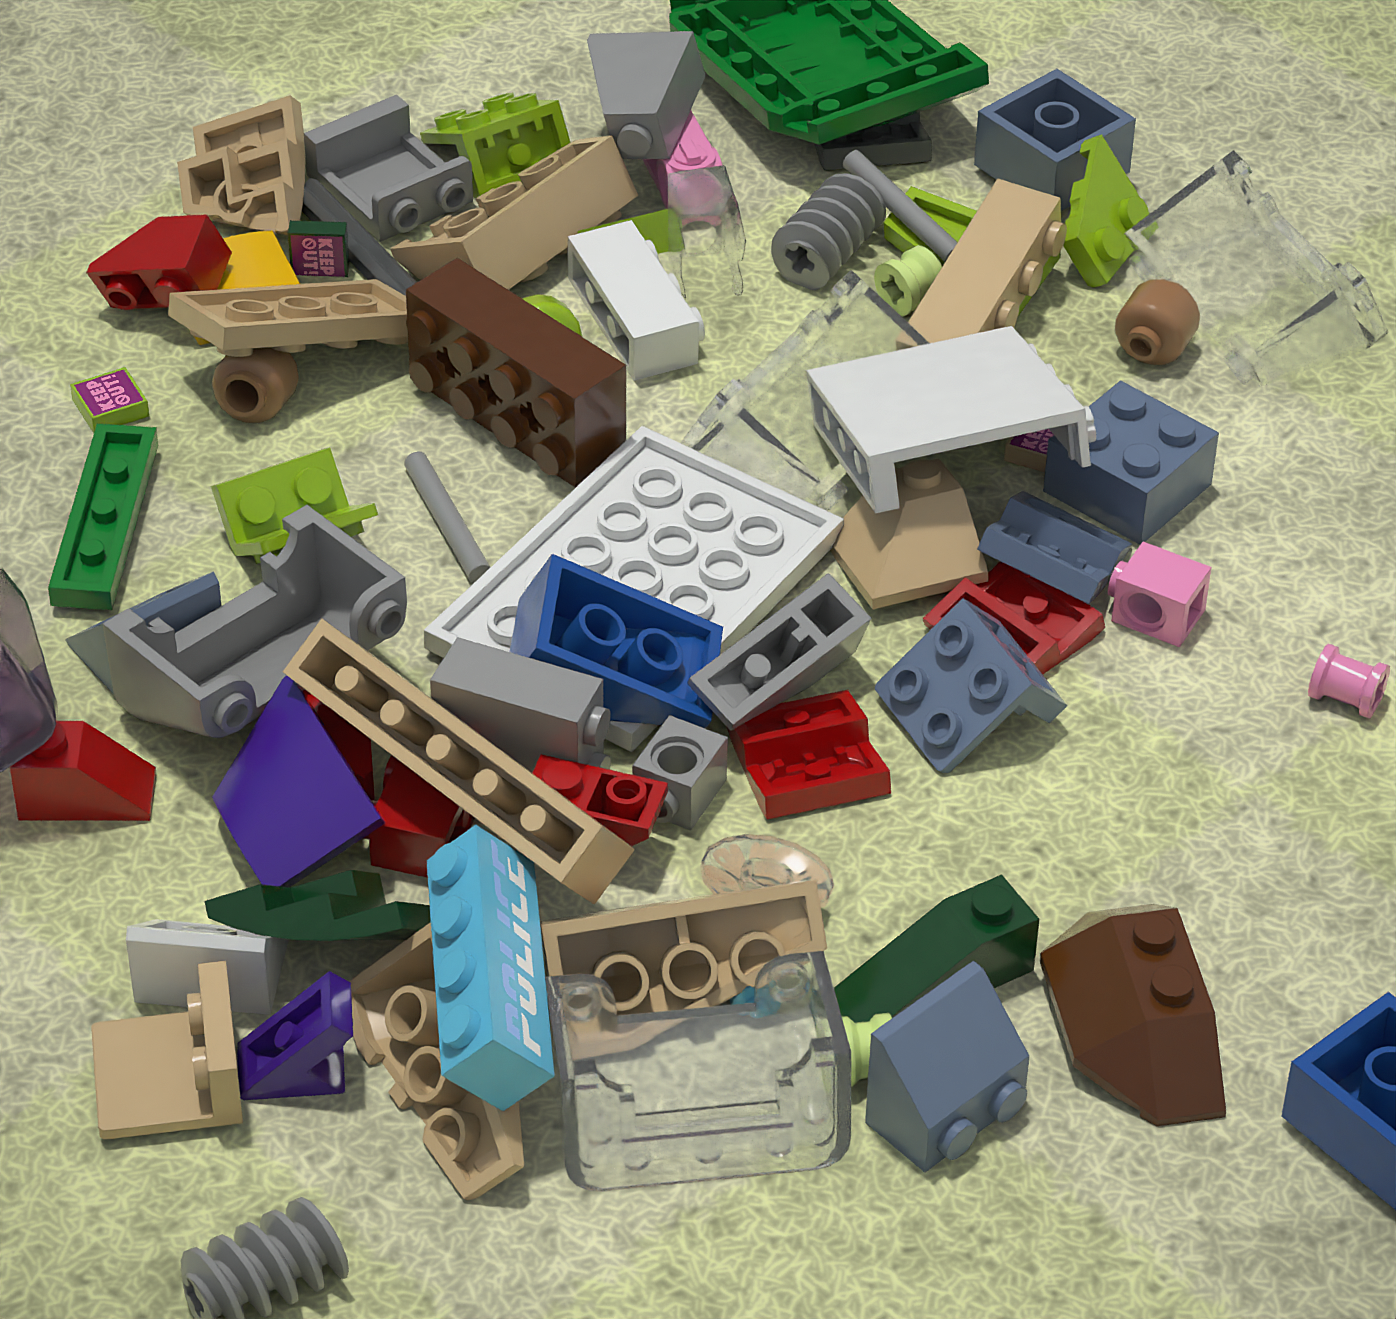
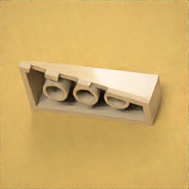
[390,135,638,290]

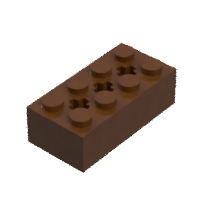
[406,258,626,488]

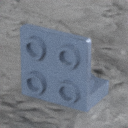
[875,598,1068,773]

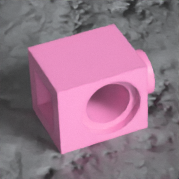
[1108,541,1212,647]

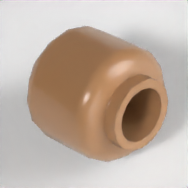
[1114,279,1200,365]
[212,347,299,423]

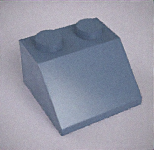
[865,961,1030,1172]

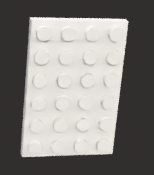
[424,426,844,752]

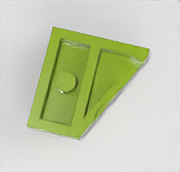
[1063,134,1156,288]

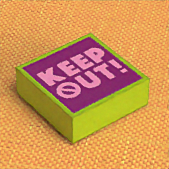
[70,367,150,433]

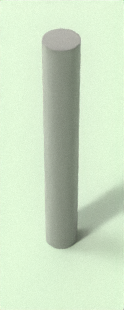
[843,150,958,262]
[404,451,490,583]

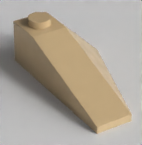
[540,879,827,1063]
[349,922,524,1200]

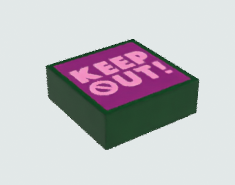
[288,220,350,277]

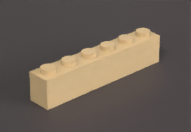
[282,619,635,905]

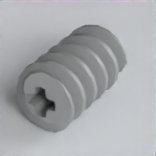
[771,173,886,290]
[181,1197,349,1319]

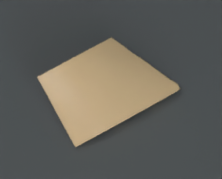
[177,95,305,235]

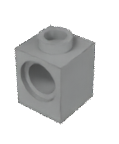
[632,715,728,831]

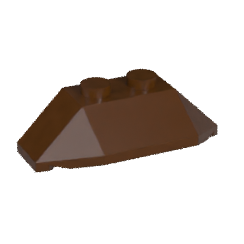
[1040,904,1226,1126]

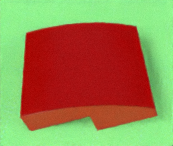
[923,561,1105,674]
[726,689,891,820]

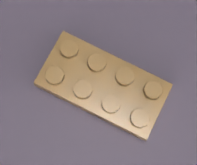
[168,279,408,357]

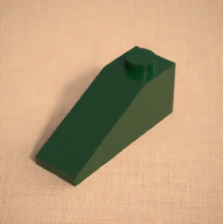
[824,874,1040,1023]

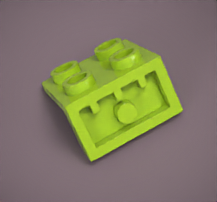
[420,93,571,198]
[211,447,378,564]

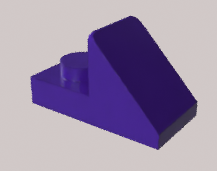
[237,971,353,1100]

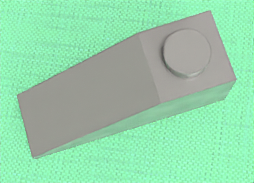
[687,573,872,730]

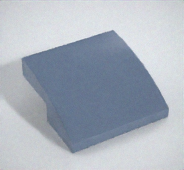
[977,491,1132,604]

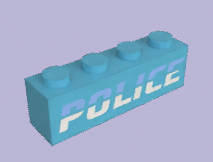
[427,825,555,1111]

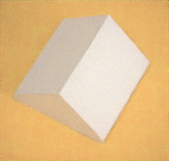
[126,919,289,1015]

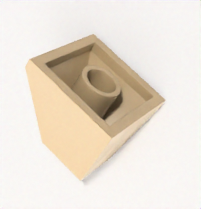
[830,458,988,609]

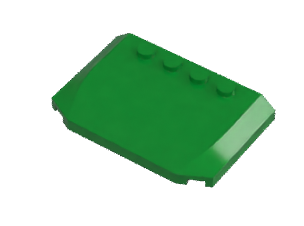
[669,0,989,144]

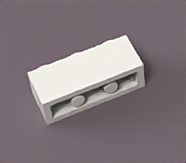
[568,220,705,381]

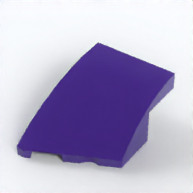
[212,676,386,888]

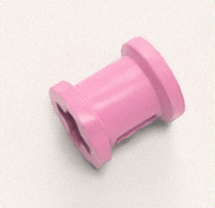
[1308,643,1390,719]

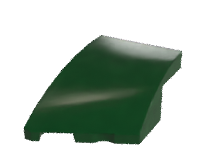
[204,870,431,941]

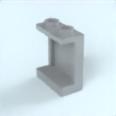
[304,95,473,242]

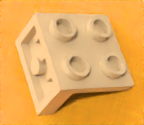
[91,961,243,1139]

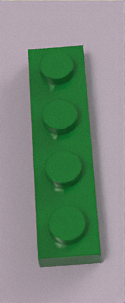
[48,423,158,610]

